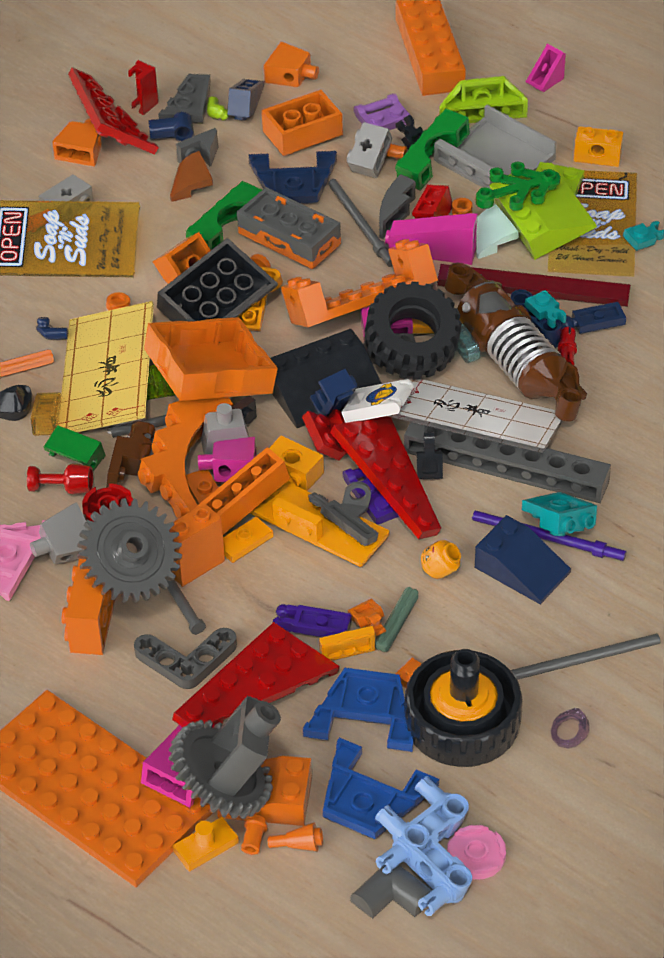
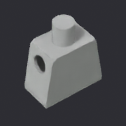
[201,403,249,454]
[30,502,88,564]

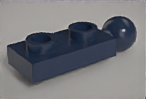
[560,302,626,334]

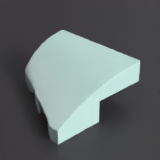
[476,204,519,259]

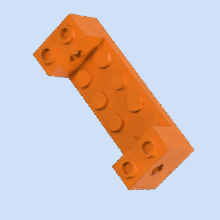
[281,239,438,327]

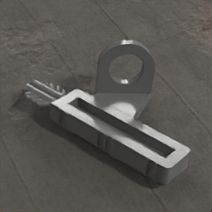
[308,481,378,546]

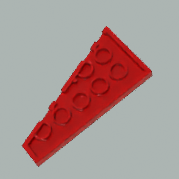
[68,67,159,155]
[330,415,441,540]
[172,622,340,728]

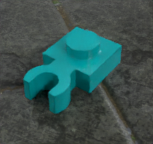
[623,221,664,251]
[525,290,566,328]

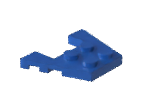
[303,668,413,752]
[323,737,439,839]

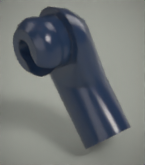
[36,317,68,340]

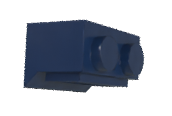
[309,369,357,417]

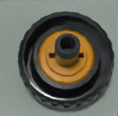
[404,649,522,767]

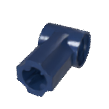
[148,112,194,141]

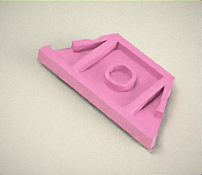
[0,520,45,601]

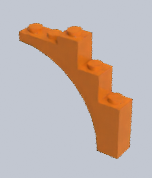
[138,397,233,519]

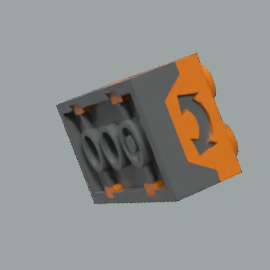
[237,187,341,269]

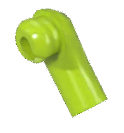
[207,96,229,121]

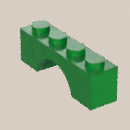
[395,108,470,191]
[186,181,262,250]

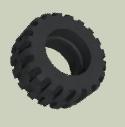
[364,281,461,379]

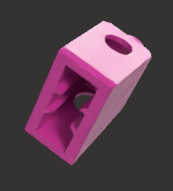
[198,437,257,482]

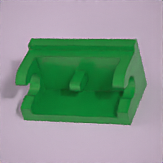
[43,425,106,472]

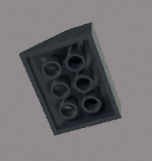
[157,238,278,321]
[270,328,382,428]

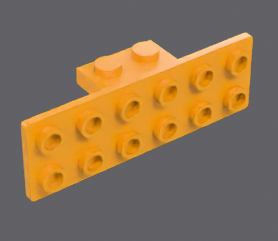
[250,482,389,567]

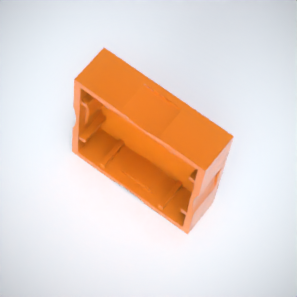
[144,317,277,401]

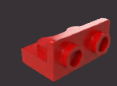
[302,409,347,461]

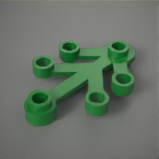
[476,161,561,211]

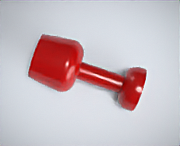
[27,464,93,495]

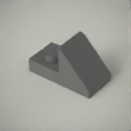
[176,128,218,167]

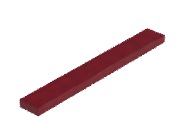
[437,264,631,307]

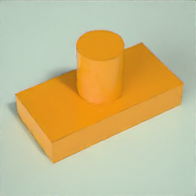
[173,817,239,872]

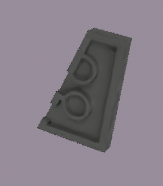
[159,74,211,123]

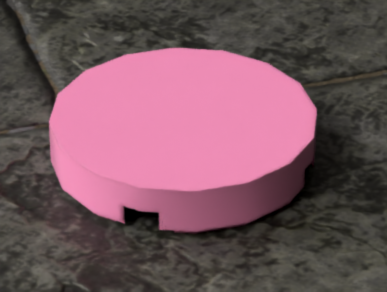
[447,825,506,880]

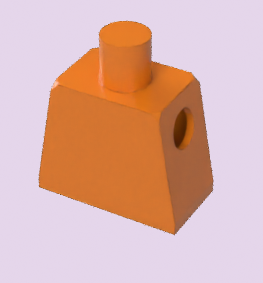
[264,42,319,87]
[53,119,102,167]

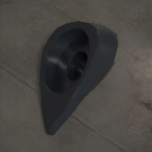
[0,385,32,421]

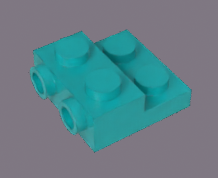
[522,492,597,536]

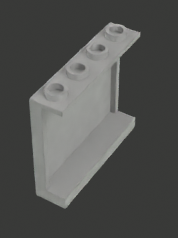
[434,105,557,188]

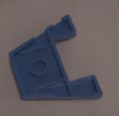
[248,151,337,204]

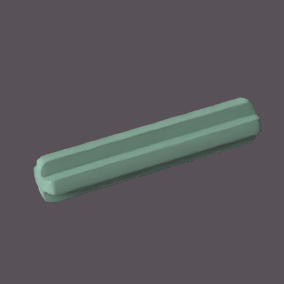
[375,587,418,652]

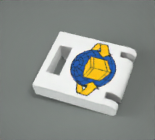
[341,379,414,423]

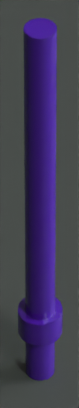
[472,510,627,561]

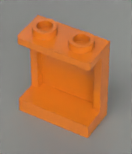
[169,504,225,587]

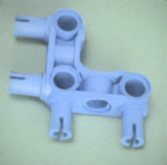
[375,776,473,916]

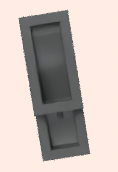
[379,174,415,239]

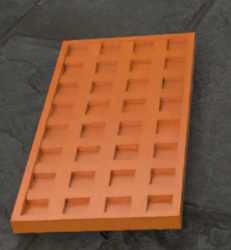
[0,690,213,887]

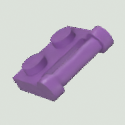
[354,93,410,130]

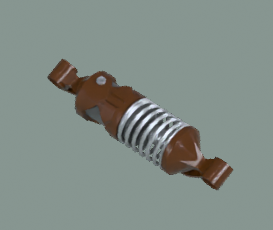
[445,263,587,422]

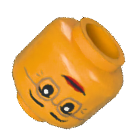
[421,540,461,579]

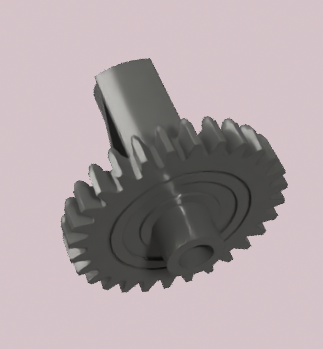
[77,498,182,603]
[169,696,281,819]

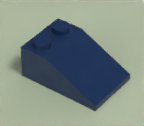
[474,515,571,605]

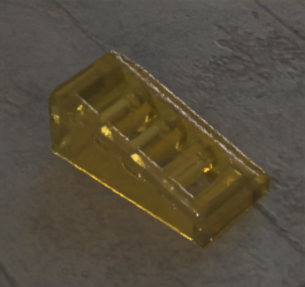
[30,392,61,436]

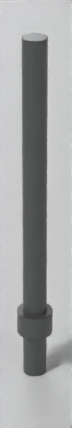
[328,179,393,267]

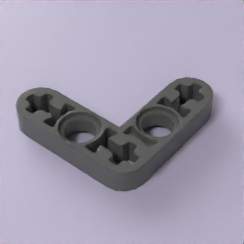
[134,628,237,689]

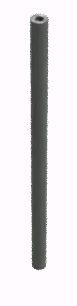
[511,633,660,680]

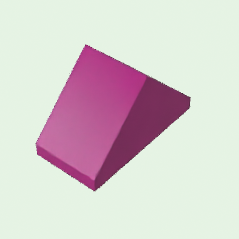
[525,43,566,92]

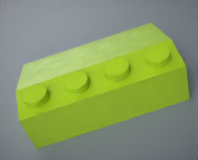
[489,169,597,260]

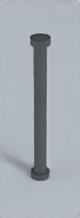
[166,579,206,635]

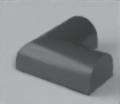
[350,865,432,919]

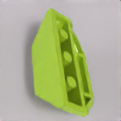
[439,76,528,123]

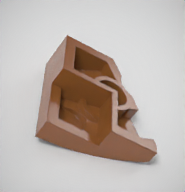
[170,151,213,202]

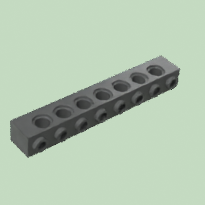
[404,418,611,504]

